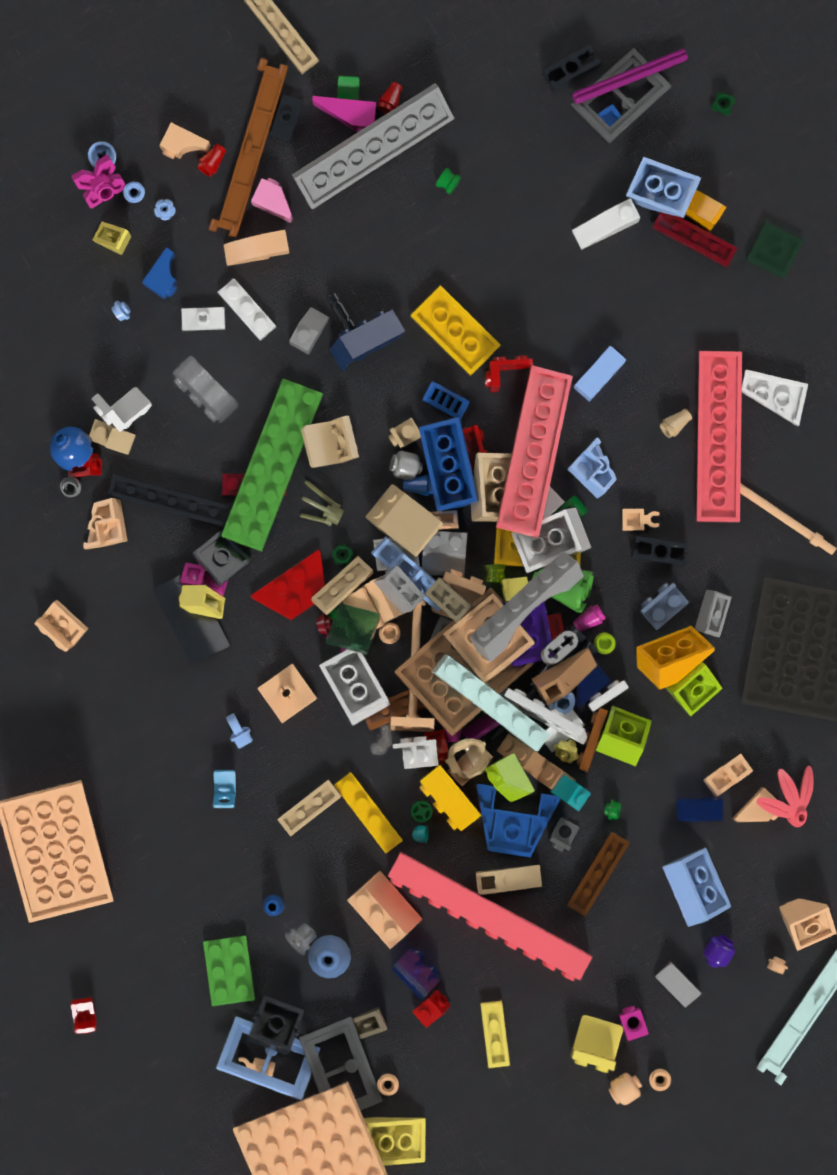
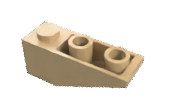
[475,865,542,895]

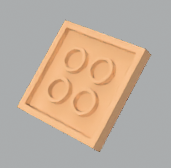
[443,593,535,684]

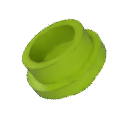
[594,633,615,654]

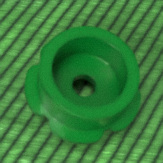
[605,799,621,820]

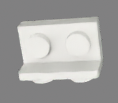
[393,736,438,769]

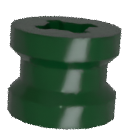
[411,800,432,822]

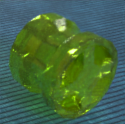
[485,564,506,583]

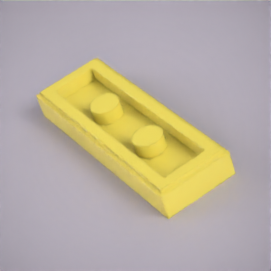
[480,1000,510,1068]

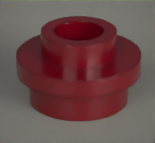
[316,614,334,635]

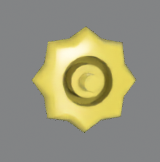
[554,739,579,764]

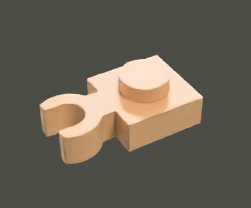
[622,509,659,531]
[238,1057,276,1077]

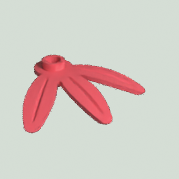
[756,766,814,827]

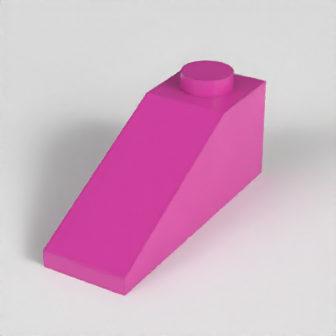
[312,96,377,133]

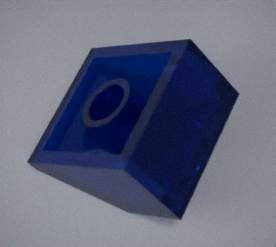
[391,948,440,1000]

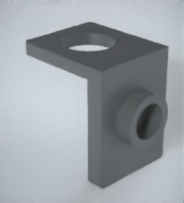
[549,817,579,852]

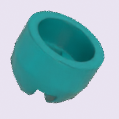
[412,826,429,843]

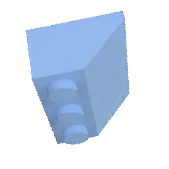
[663,848,731,927]

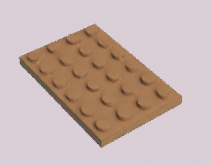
[395,588,535,736]

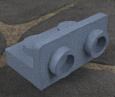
[640,582,689,630]

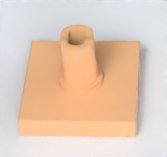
[258,664,317,723]

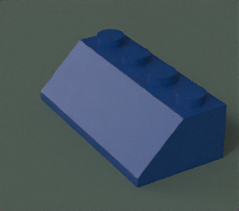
[419,417,478,511]

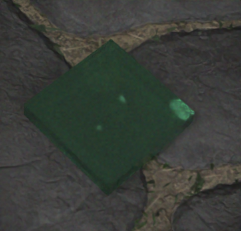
[746,222,804,279]
[326,603,381,654]

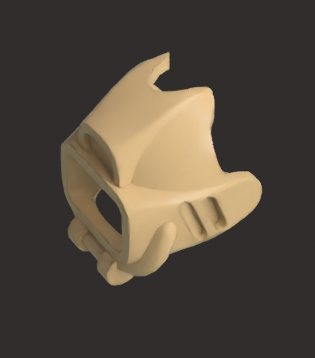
[444,738,491,779]

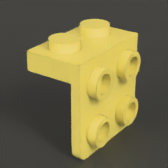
[571,1015,623,1073]

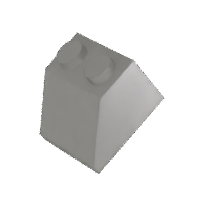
[422,531,467,577]

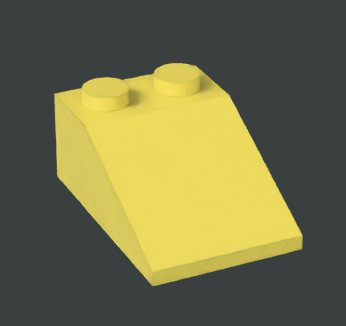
[364,1117,426,1166]

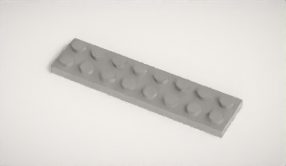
[292,84,454,209]

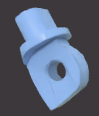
[226,713,253,748]

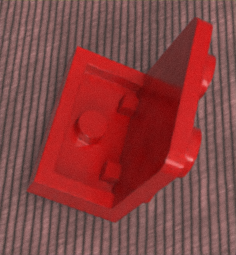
[485,355,533,392]

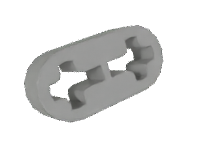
[541,631,578,665]

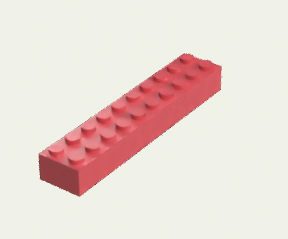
[388,852,592,981]

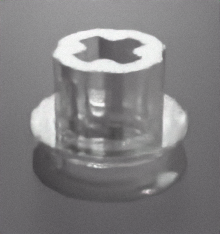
[285,923,317,955]

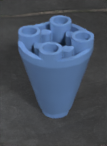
[308,935,351,978]

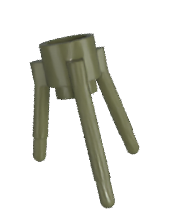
[300,480,344,526]

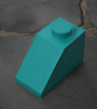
[551,774,591,811]

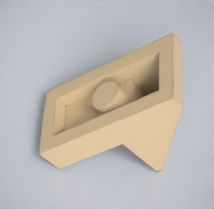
[89,419,136,455]

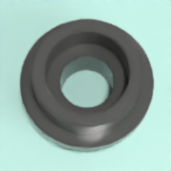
[60,476,82,497]

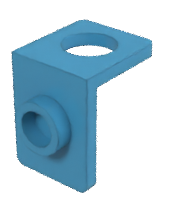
[213,770,236,808]

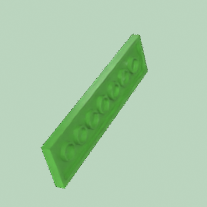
[221,379,323,552]

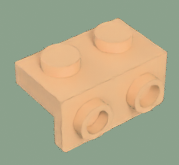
[35,600,88,652]

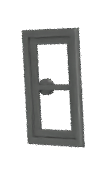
[571,48,672,144]
[299,1016,382,1111]

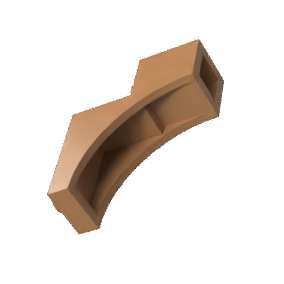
[497,733,576,790]

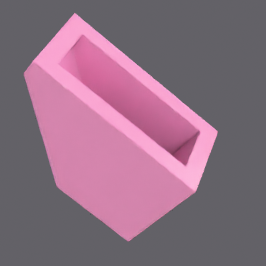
[251,178,292,223]

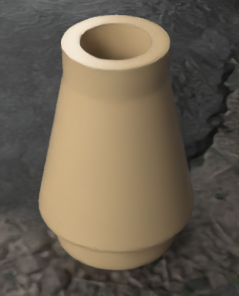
[660,409,692,438]

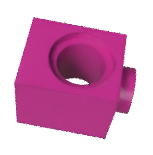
[618,1006,649,1041]

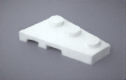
[742,370,808,426]

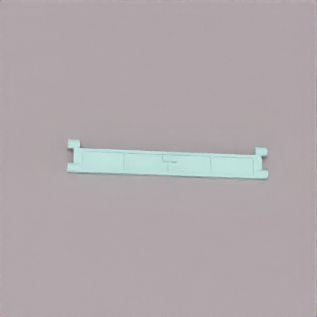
[756,949,837,1085]

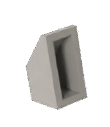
[289,307,329,354]

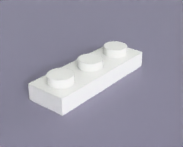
[218,278,276,341]

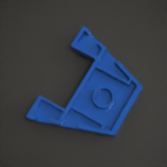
[477,783,560,857]

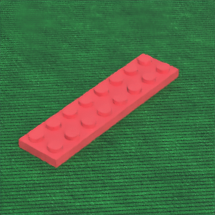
[696,351,742,522]
[496,365,573,538]

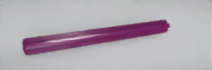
[572,49,688,104]

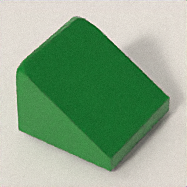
[337,76,360,100]
[555,495,588,518]

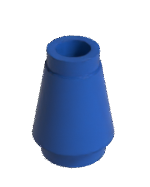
[403,475,433,496]
[263,895,284,916]

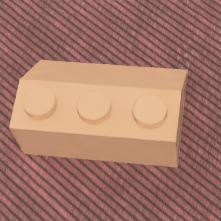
[347,871,422,949]

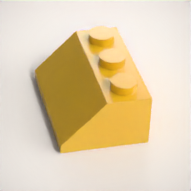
[419,765,481,831]

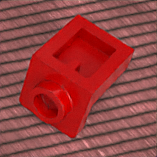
[68,454,102,478]
[423,729,449,765]

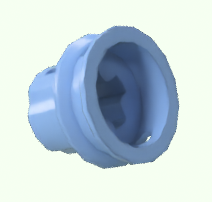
[88,141,116,168]

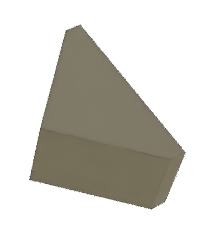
[352,1007,388,1039]

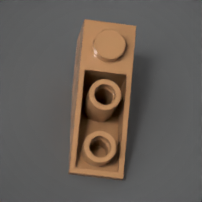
[532,647,597,705]

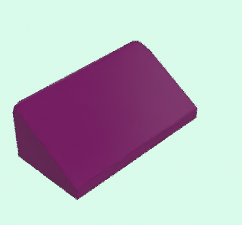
[462,714,500,740]

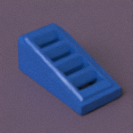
[422,381,470,420]

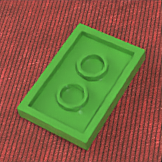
[203,935,255,1006]

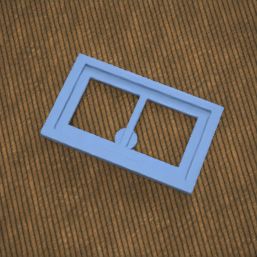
[216,1017,320,1100]

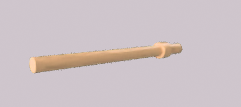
[740,483,837,555]

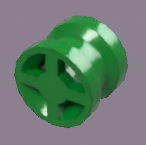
[436,168,461,195]

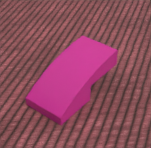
[180,563,228,596]

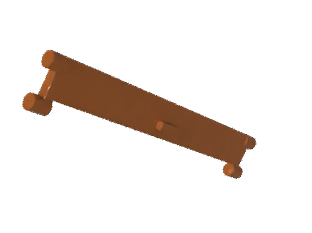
[208,58,288,238]

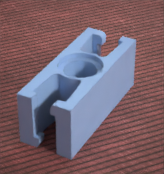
[574,346,626,402]

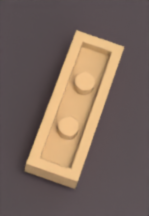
[311,557,373,615]
[277,780,342,836]

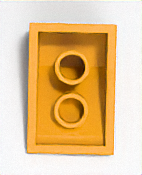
[636,626,715,689]

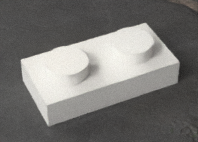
[588,680,629,713]

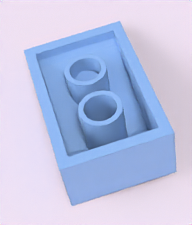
[626,157,701,218]

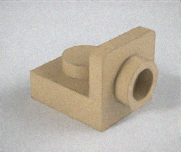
[388,418,421,450]

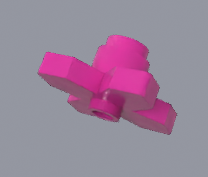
[71,155,126,208]

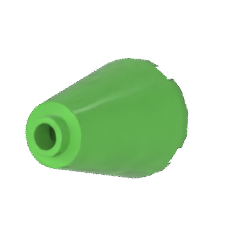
[532,568,594,613]

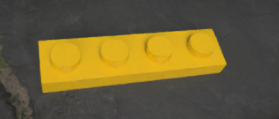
[334,772,403,853]

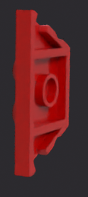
[251,550,325,620]

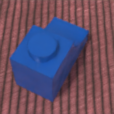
[142,247,177,300]

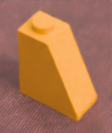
[685,190,726,233]

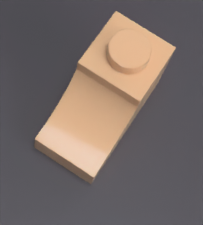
[160,123,210,159]

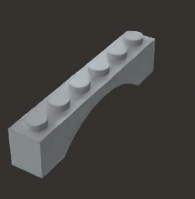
[470,551,584,662]

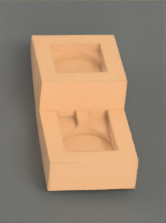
[703,754,753,797]

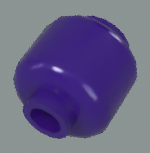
[703,935,736,968]

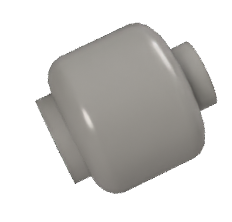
[390,451,423,480]

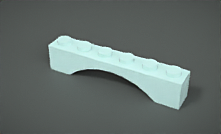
[432,654,550,752]

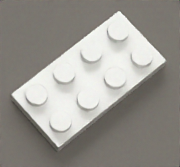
[504,688,587,744]

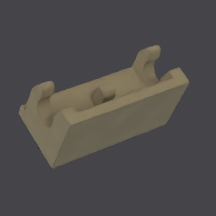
[425,578,473,622]

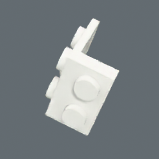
[91,387,152,432]

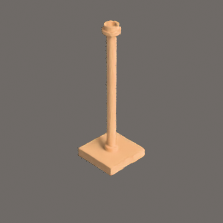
[391,600,434,732]

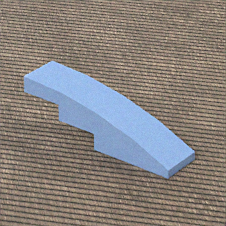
[372,536,441,611]

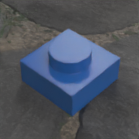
[597,104,622,127]

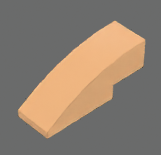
[224,230,289,266]

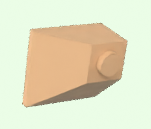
[779,898,837,951]

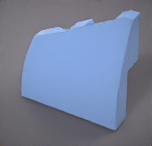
[568,437,617,499]

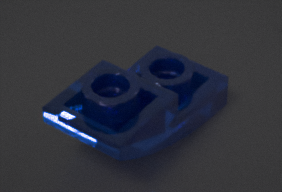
[677,798,723,821]

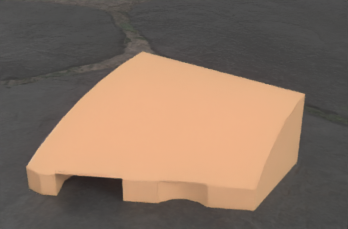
[83,498,127,549]

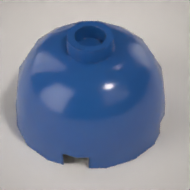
[49,426,93,471]

